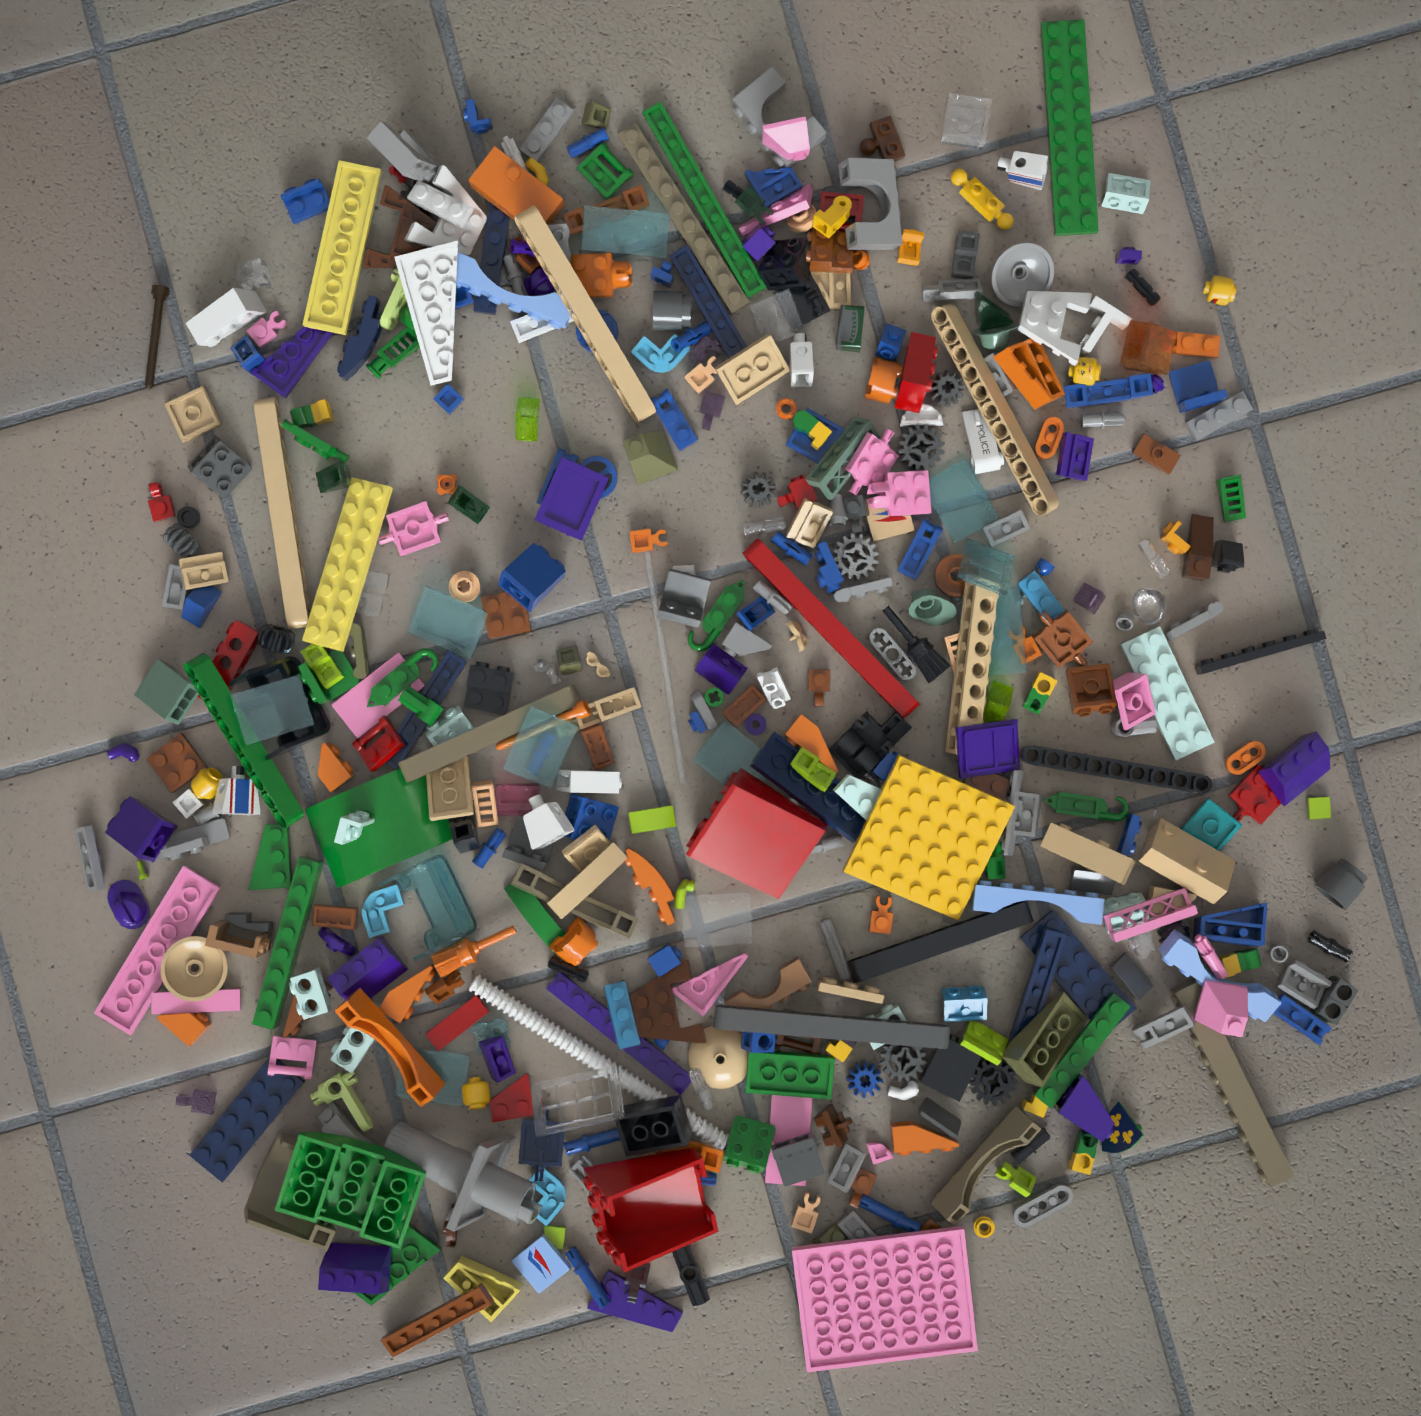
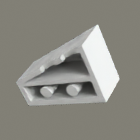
[186,288,268,347]

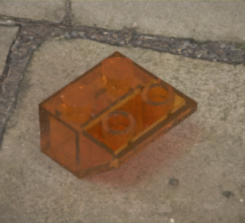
[1120,320,1177,375]

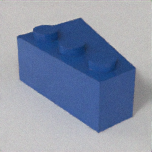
[1193,903,1267,947]

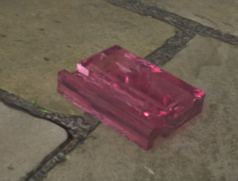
[496,783,540,816]

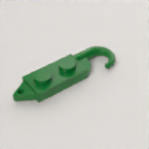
[687,580,745,651]
[367,648,438,707]
[1043,791,1129,822]

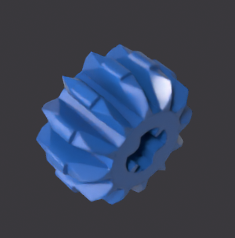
[846,1060,883,1098]

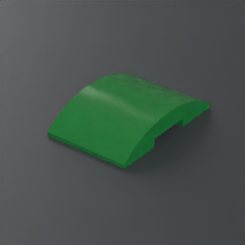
[305,769,452,888]
[274,1132,427,1249]

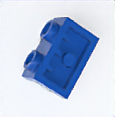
[280,179,330,224]

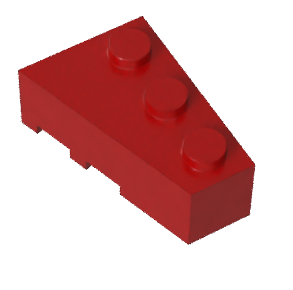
[894,332,938,413]

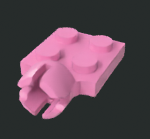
[867,470,931,516]

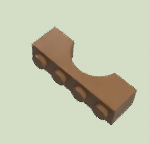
[724,957,812,1009]

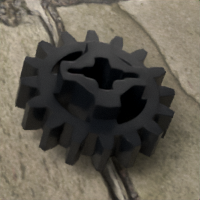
[969,1059,1017,1106]

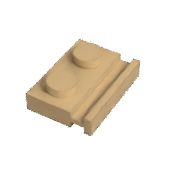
[786,498,833,548]
[178,552,229,590]

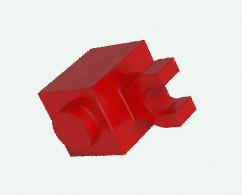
[777,475,818,510]

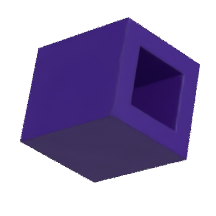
[741,223,776,261]

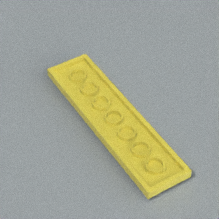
[303,160,382,335]
[302,477,393,652]

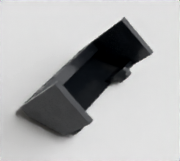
[229,656,330,760]

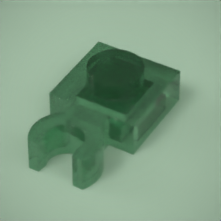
[735,185,774,225]

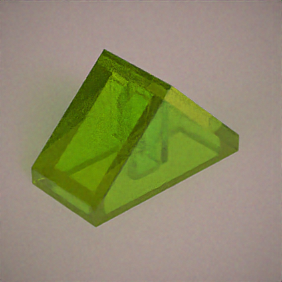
[515,397,540,442]
[983,681,1014,723]

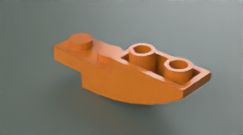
[625,847,676,926]

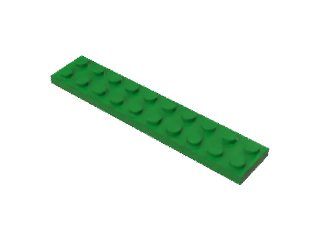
[1041,19,1099,236]

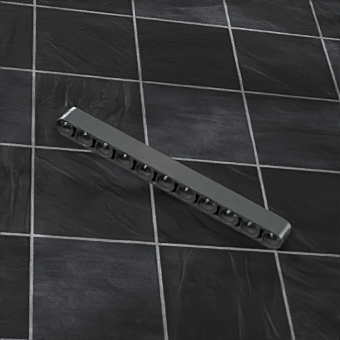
[713,1005,950,1049]

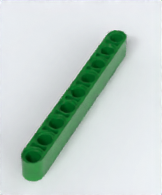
[183,653,304,829]

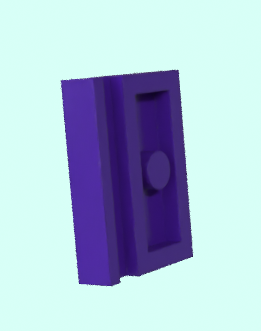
[1056,432,1094,481]

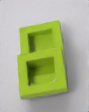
[300,644,344,689]
[790,747,837,793]
[628,805,676,834]

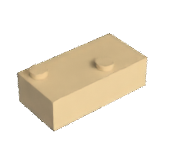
[1139,818,1236,904]
[1040,823,1135,885]

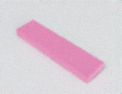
[151,988,241,1015]

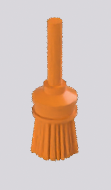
[431,925,517,978]

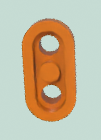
[1034,417,1064,459]
[1225,741,1266,775]

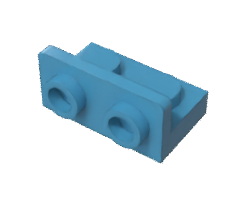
[942,986,987,1022]

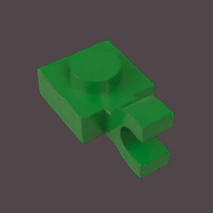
[986,842,1006,879]

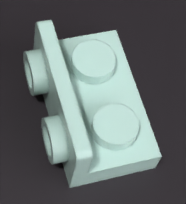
[1102,173,1151,214]
[425,705,475,746]
[334,811,375,845]
[1103,893,1149,934]

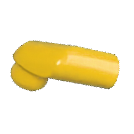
[525,157,549,186]

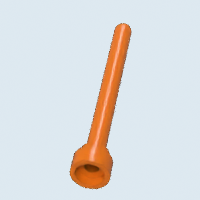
[496,699,591,750]

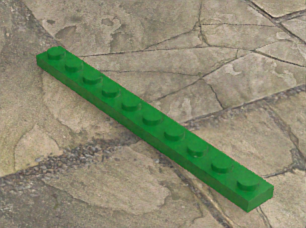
[642,101,766,298]

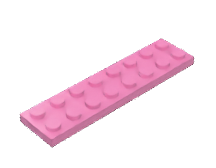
[94,865,222,1035]

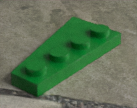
[355,1223,441,1306]

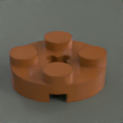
[934,554,978,597]

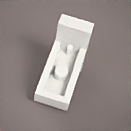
[1079,296,1132,357]

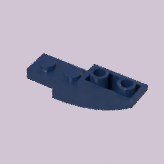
[337,295,383,381]

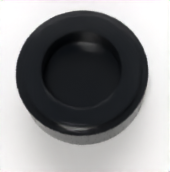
[177,506,200,529]

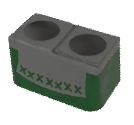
[836,305,865,353]
[1311,975,1359,1025]

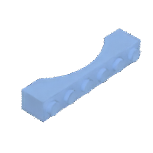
[456,252,571,329]
[970,880,1105,925]
[1158,929,1281,1022]

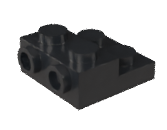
[463,661,515,715]

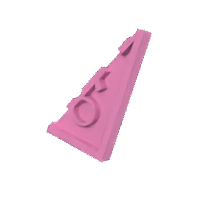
[739,183,813,236]
[672,953,749,1016]

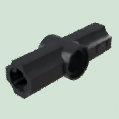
[672,1245,710,1306]

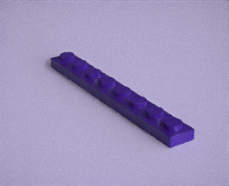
[547,972,694,1095]

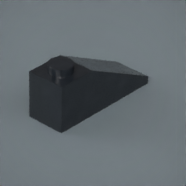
[449,815,480,854]

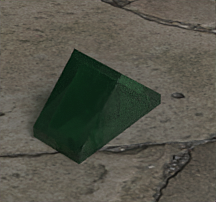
[974,291,1013,331]
[316,461,351,494]
[447,485,490,524]

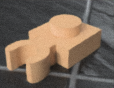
[684,356,717,394]
[791,1191,820,1234]

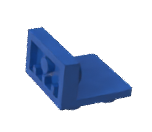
[1169,360,1228,413]
[565,793,619,840]

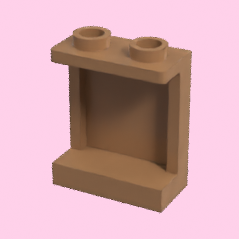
[205,920,272,958]

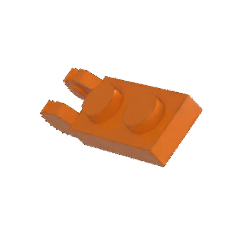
[1159,331,1220,358]

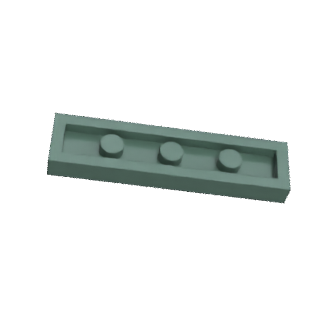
[805,417,880,500]

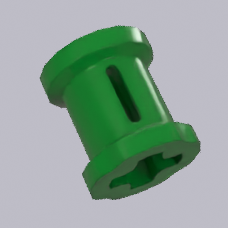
[365,355,389,379]
[705,688,724,707]

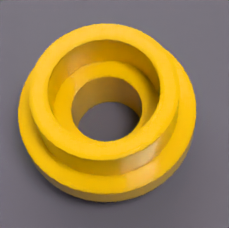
[973,1216,995,1238]

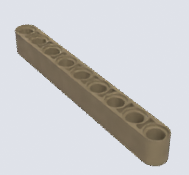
[398,684,581,783]

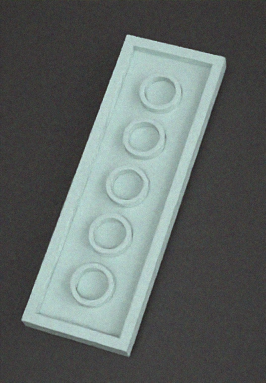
[1120,626,1215,761]

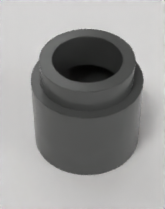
[653,291,691,331]
[1314,858,1368,910]

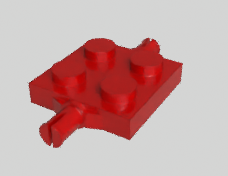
[1228,764,1281,825]

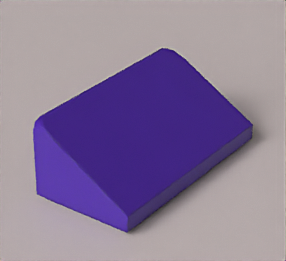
[478,1035,516,1083]

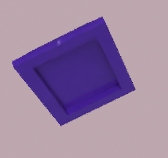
[534,457,609,541]
[956,719,1020,779]

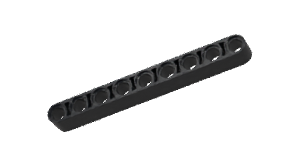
[1020,745,1212,794]
[847,900,1034,983]

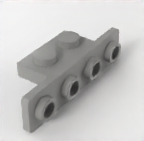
[1002,770,1042,856]
[148,818,231,863]

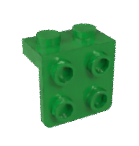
[298,649,360,704]
[722,1115,776,1174]

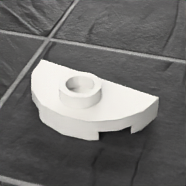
[900,404,944,427]

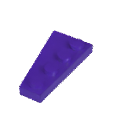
[250,327,333,399]
[587,1269,683,1332]

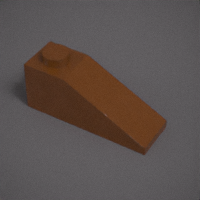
[1182,514,1214,581]

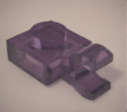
[699,391,726,431]
[175,1089,217,1115]

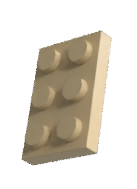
[714,333,790,405]
[426,756,474,821]
[815,977,884,1004]

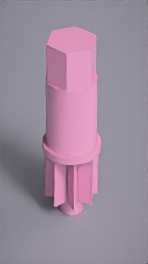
[1194,934,1228,980]

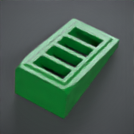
[377,326,420,368]
[1216,475,1246,522]

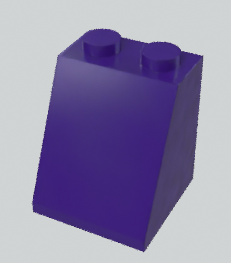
[105,796,178,862]
[1054,1073,1115,1142]

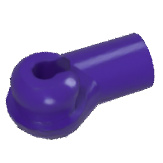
[106,743,140,762]

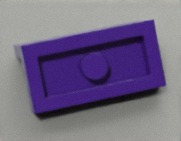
[695,643,748,695]

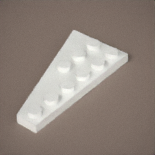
[395,241,458,386]

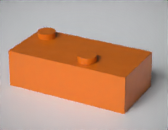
[468,146,565,225]

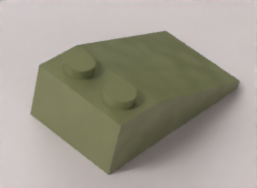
[1002,992,1087,1087]

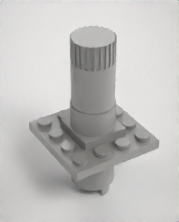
[384,1121,542,1232]

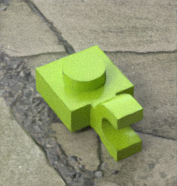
[995,1161,1037,1197]

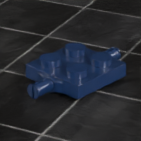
[518,1106,565,1181]

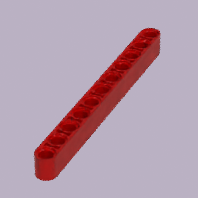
[742,538,920,720]

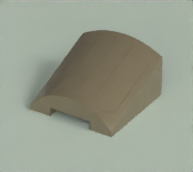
[244,1131,337,1251]

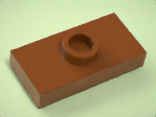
[1132,434,1181,475]
[721,684,767,729]
[581,723,615,771]
[312,904,358,930]

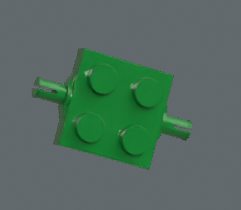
[281,419,350,463]

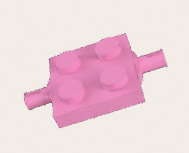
[845,429,899,496]
[378,501,450,556]

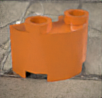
[865,357,903,404]
[548,917,598,966]

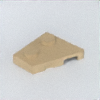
[809,265,851,309]

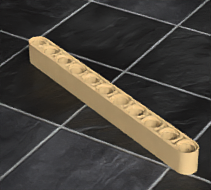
[514,205,656,424]
[931,304,1059,516]
[254,397,311,630]

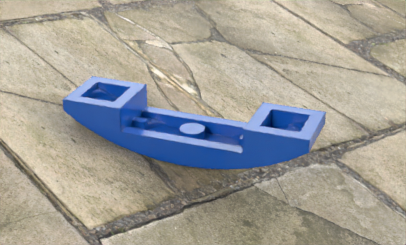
[1064,373,1153,408]

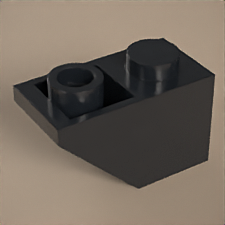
[1211,539,1245,573]

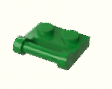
[577,142,634,200]

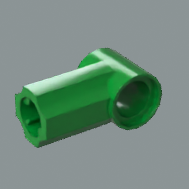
[398,686,444,726]

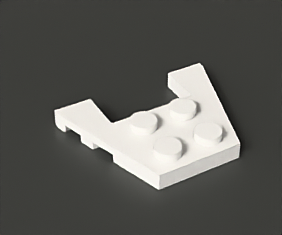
[404,165,487,256]
[1018,291,1092,366]

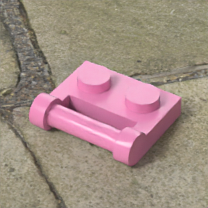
[267,1035,317,1079]

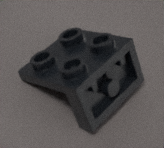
[757,237,809,290]

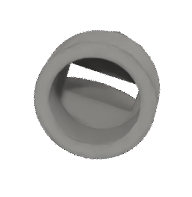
[1116,612,1134,631]
[1270,944,1288,963]

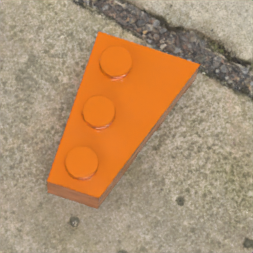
[993,339,1065,410]

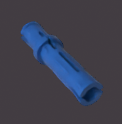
[564,1128,621,1156]
[858,1194,921,1232]
[565,1246,611,1309]

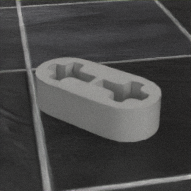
[690,691,718,731]

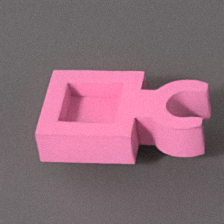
[246,311,287,349]

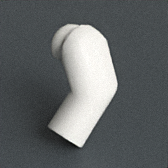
[887,1081,919,1100]

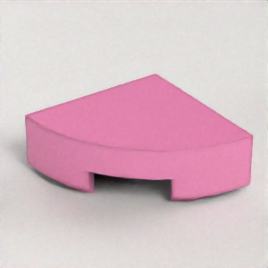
[866,1141,894,1165]

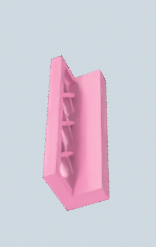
[1103,888,1198,942]

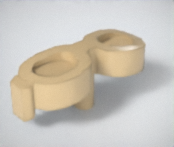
[786,620,808,652]
[586,651,611,678]

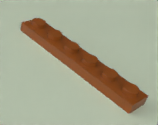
[381,1283,494,1357]

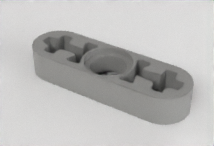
[869,628,916,681]

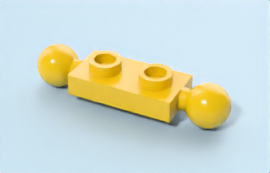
[950,168,1014,230]

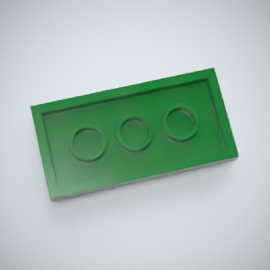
[746,1051,835,1100]

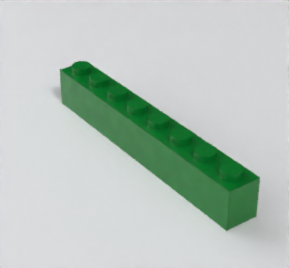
[252,856,324,1030]

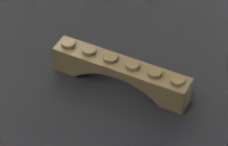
[511,863,639,940]
[931,1106,1041,1226]

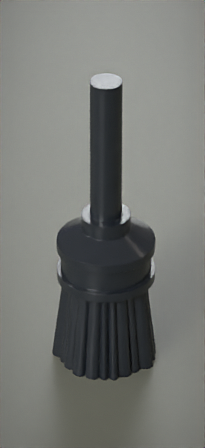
[882,605,951,684]

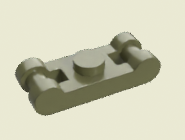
[349,623,370,679]

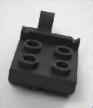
[829,711,912,779]

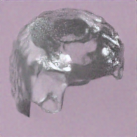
[1132,588,1167,625]

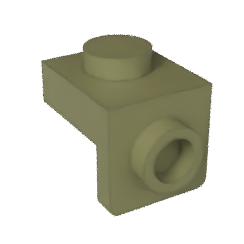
[811,1223,849,1244]

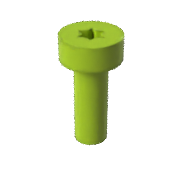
[136,861,149,880]

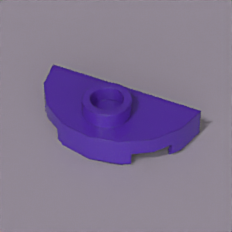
[318,927,357,956]

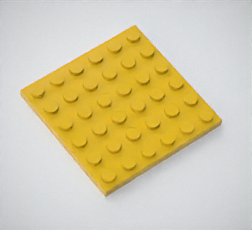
[842,754,1015,920]

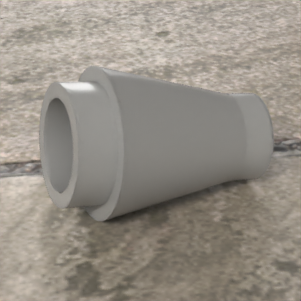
[828,494,848,527]

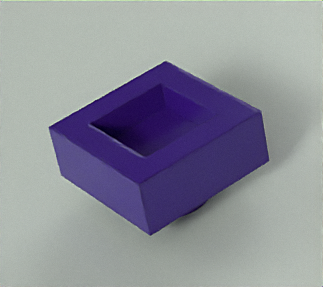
[1115,247,1142,264]

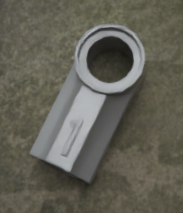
[1110,715,1157,737]

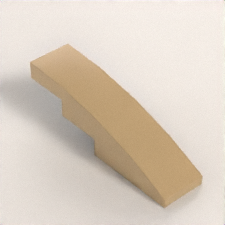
[553,687,641,738]
[547,842,628,919]

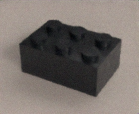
[614,1095,693,1157]

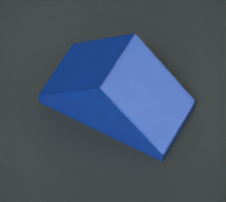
[230,335,266,374]
[181,585,222,628]
[736,596,775,631]

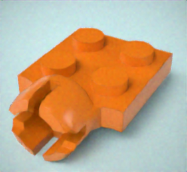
[570,253,632,298]

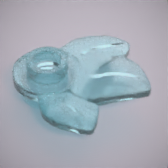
[470,1019,510,1055]

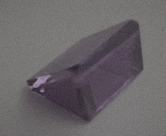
[1073,583,1105,614]

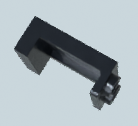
[919,1033,981,1102]

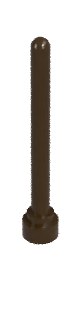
[145,285,170,389]

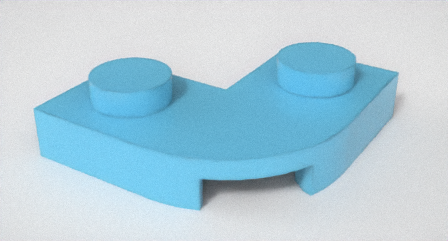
[631,334,691,373]
[362,884,405,938]
[529,1168,566,1226]

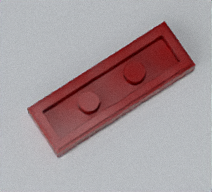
[425,995,490,1051]

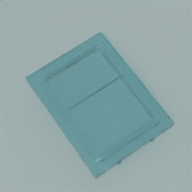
[929,459,1000,543]
[958,538,1015,596]
[408,585,489,659]
[230,675,314,745]
[503,706,578,788]
[693,720,766,786]
[394,1047,470,1107]

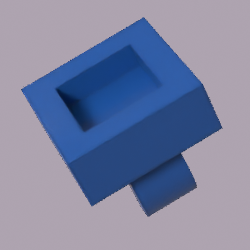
[650,260,674,288]

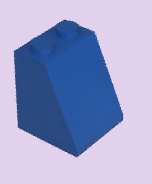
[498,543,566,613]

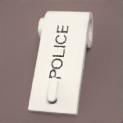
[962,409,1004,474]

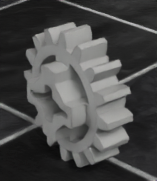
[832,533,879,580]

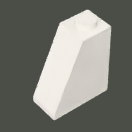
[556,769,622,794]

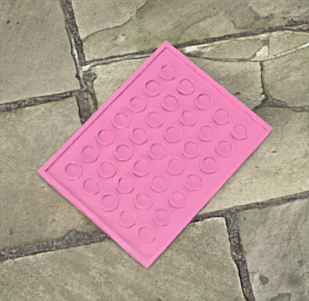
[791,1226,978,1372]

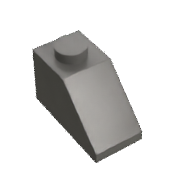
[722,623,772,657]

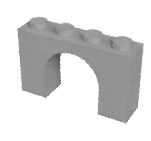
[732,67,827,168]
[367,121,442,185]
[838,158,903,250]

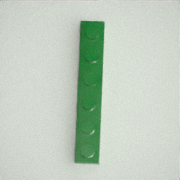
[1033,992,1131,1109]

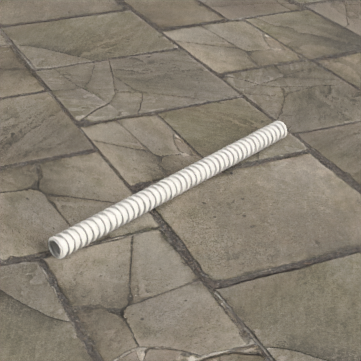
[469,974,729,1150]

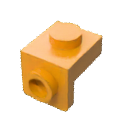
[897,229,924,266]
[1160,520,1191,555]

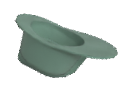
[974,324,1020,352]
[908,589,956,626]

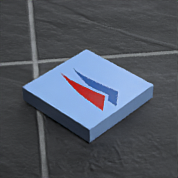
[511,1234,572,1293]

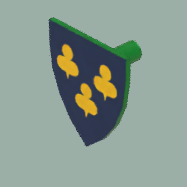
[1101,1101,1144,1153]

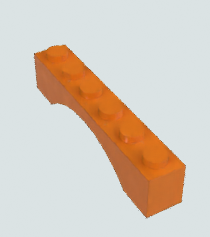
[334,988,446,1107]

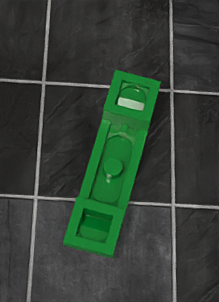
[504,883,566,956]

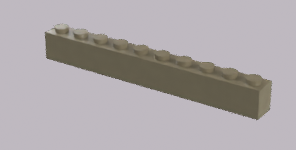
[1170,979,1294,1187]

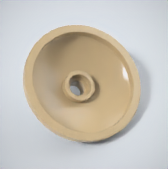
[161,936,228,1001]
[688,1025,749,1089]

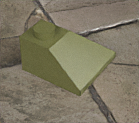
[622,430,678,485]

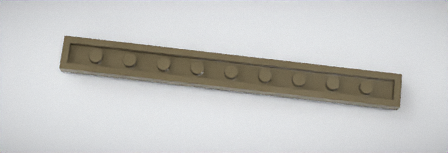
[617,123,750,315]

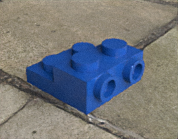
[814,541,844,594]

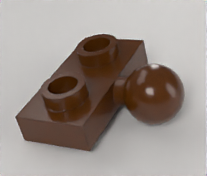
[859,116,906,161]

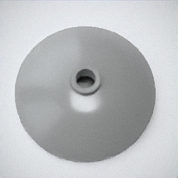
[991,242,1054,307]

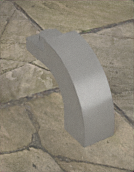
[318,1102,379,1146]

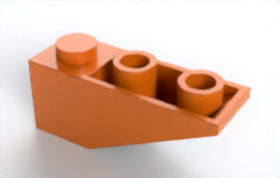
[785,714,838,773]
[379,963,436,1023]
[890,1121,959,1155]

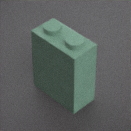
[134,659,199,725]

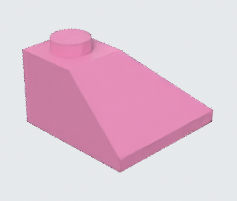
[761,116,810,161]
[1113,672,1156,730]
[1193,980,1248,1037]

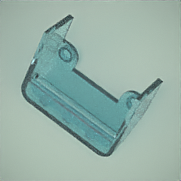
[378,855,477,961]

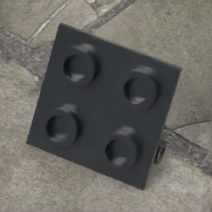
[773,273,830,331]

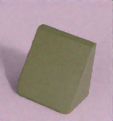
[582,101,611,130]
[556,645,582,675]

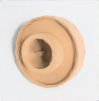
[787,205,817,233]
[449,571,481,603]

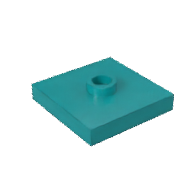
[1180,797,1242,851]

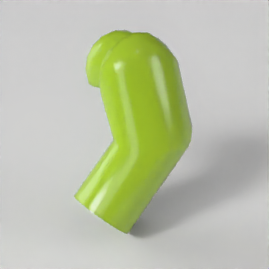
[674,879,695,909]

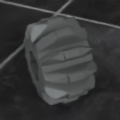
[930,370,965,407]
[740,472,776,508]
[162,523,200,558]

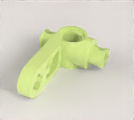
[380,268,407,331]
[310,1072,373,1132]

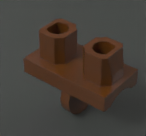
[814,1104,853,1148]

